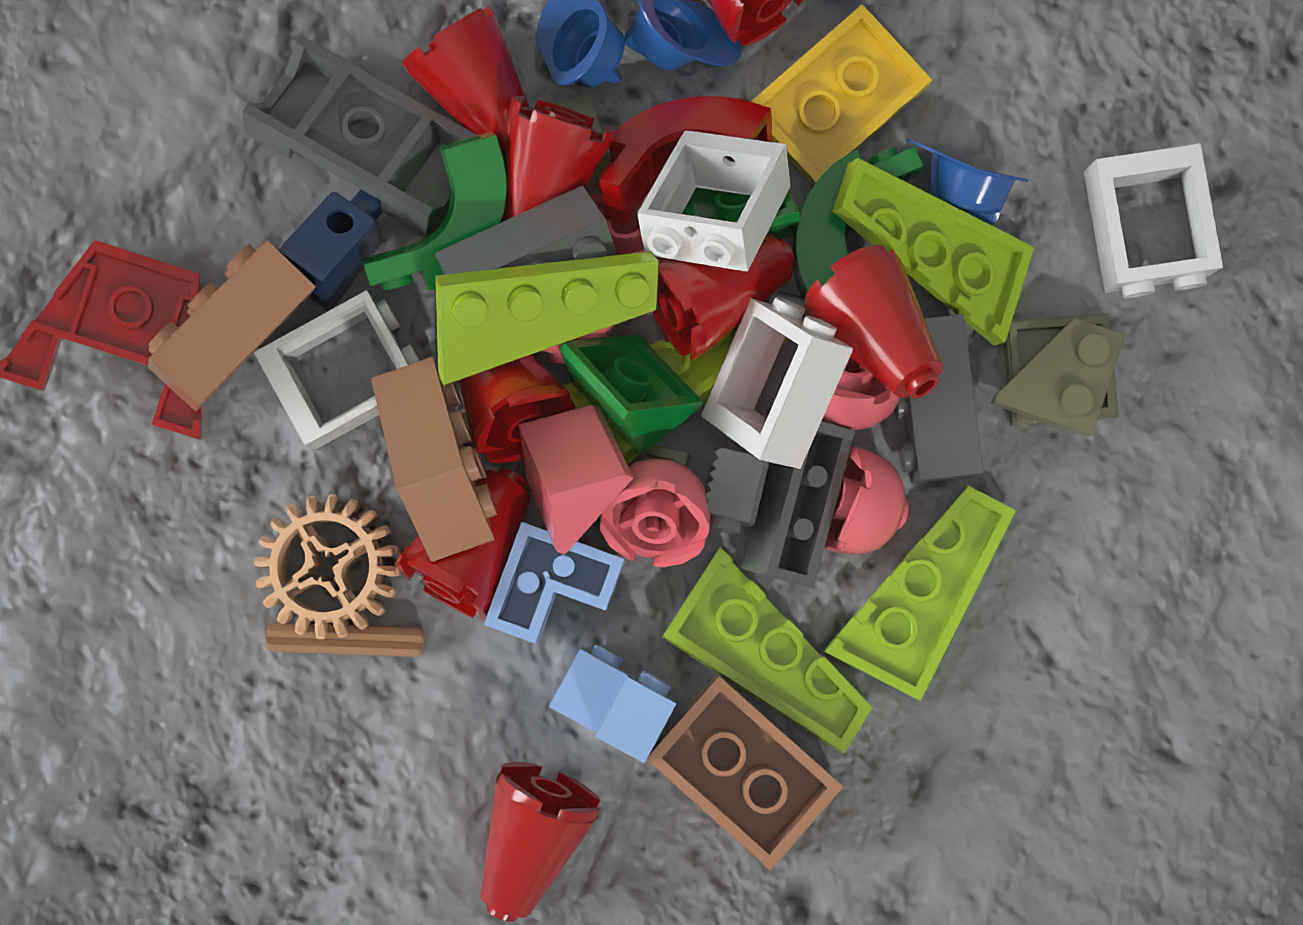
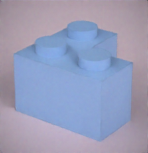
[484,522,625,644]
[549,644,676,763]

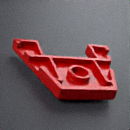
[0,240,202,440]

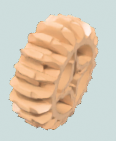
[254,494,401,639]

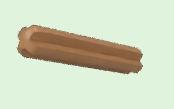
[266,623,425,657]

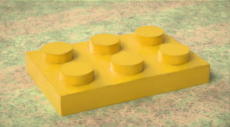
[751,4,932,186]

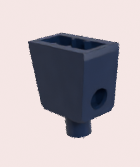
[278,189,383,311]

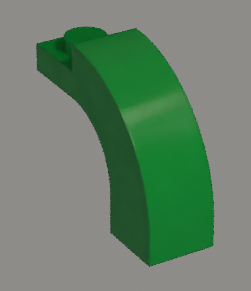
[361,132,507,291]
[792,147,923,302]

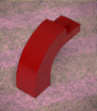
[598,96,773,225]

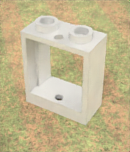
[637,131,790,272]
[1083,143,1223,298]
[254,290,420,450]
[701,297,853,469]

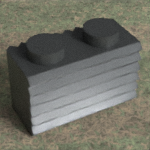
[705,448,769,536]

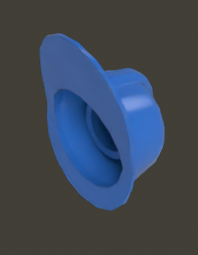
[536,0,625,88]
[624,0,741,71]
[906,138,1029,225]

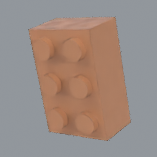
[148,240,316,411]
[371,357,498,562]
[647,674,843,871]

